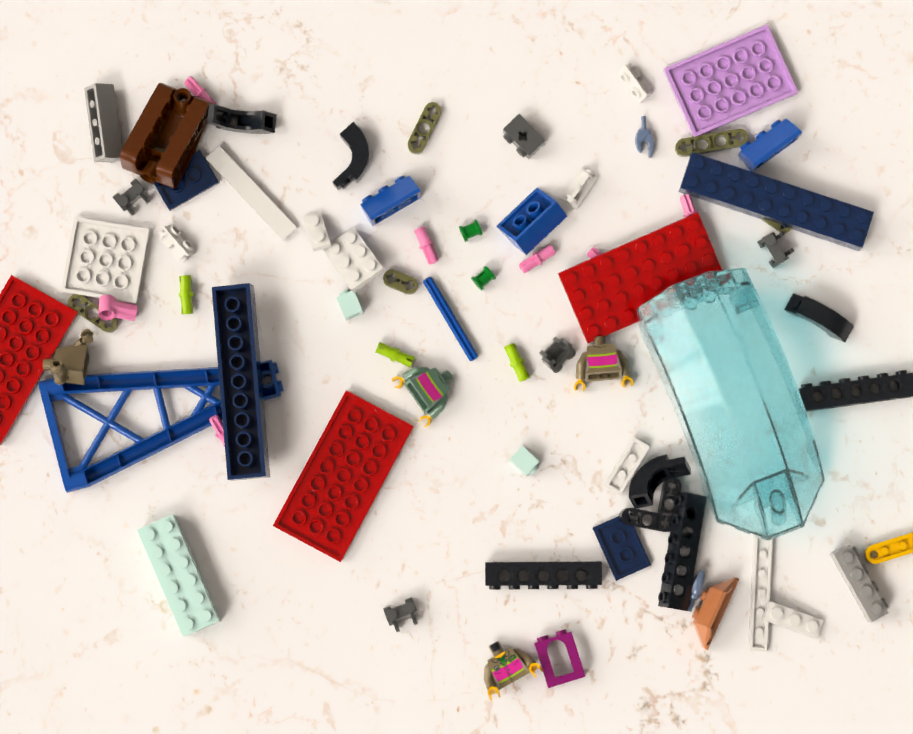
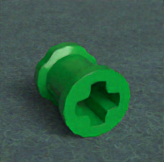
[459,219,483,242]
[471,266,496,291]

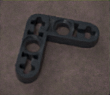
[619,478,682,532]

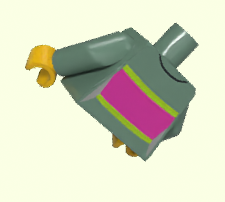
[392,367,453,427]

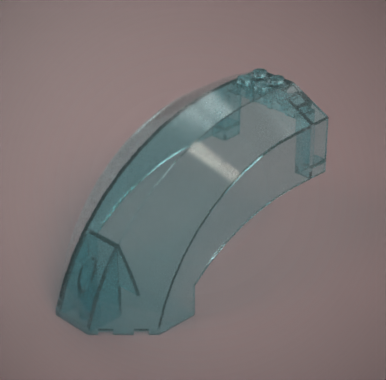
[637,268,825,541]

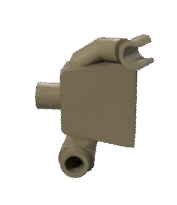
[43,329,93,385]

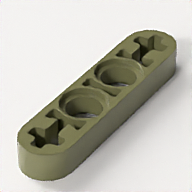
[675,129,748,157]

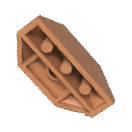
[692,577,739,650]

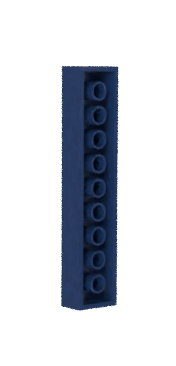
[678,152,874,251]
[212,283,270,481]

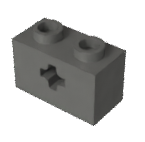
[502,114,546,159]

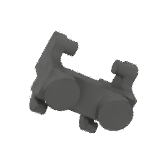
[112,178,150,216]
[757,232,794,269]
[539,337,576,373]
[383,597,419,633]

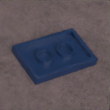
[154,150,219,211]
[592,514,651,581]

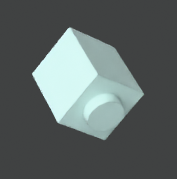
[336,289,363,320]
[509,446,539,476]

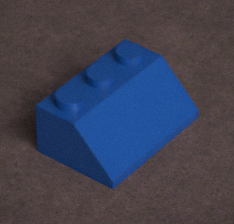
[738,118,802,172]
[360,175,421,227]
[496,188,567,255]

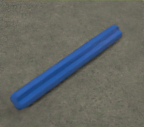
[423,277,478,361]

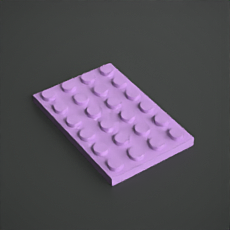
[663,24,798,137]

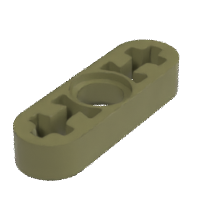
[408,102,441,155]
[68,294,118,333]

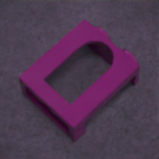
[534,629,586,688]

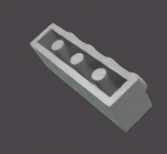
[84,83,122,163]
[830,545,889,622]

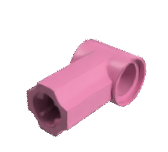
[98,295,138,321]

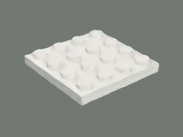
[61,217,150,305]

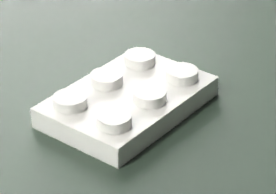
[323,228,385,293]

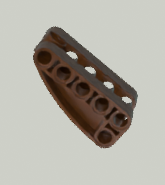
[120,82,213,189]

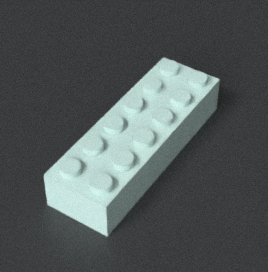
[137,514,221,637]

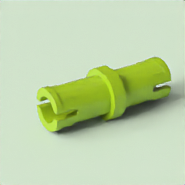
[179,275,194,314]
[375,342,415,368]
[504,343,531,382]

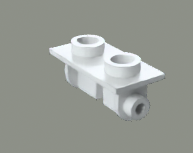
[618,63,652,103]
[561,168,597,210]
[159,224,196,263]

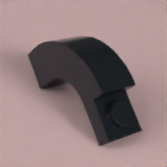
[207,104,277,134]
[332,122,369,190]
[784,293,854,342]
[629,454,691,509]

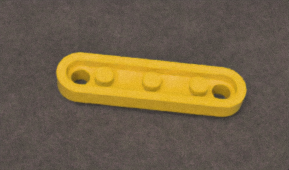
[864,532,913,564]

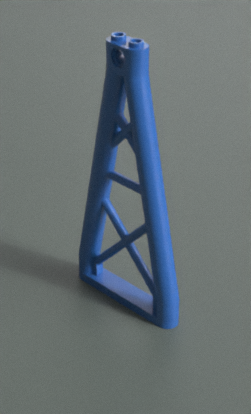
[38,359,284,493]

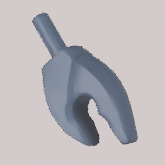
[635,116,655,158]
[688,570,705,612]

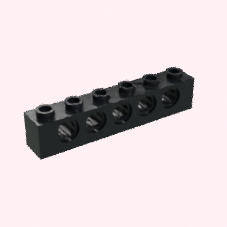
[796,370,913,413]
[658,492,707,611]
[485,562,602,590]

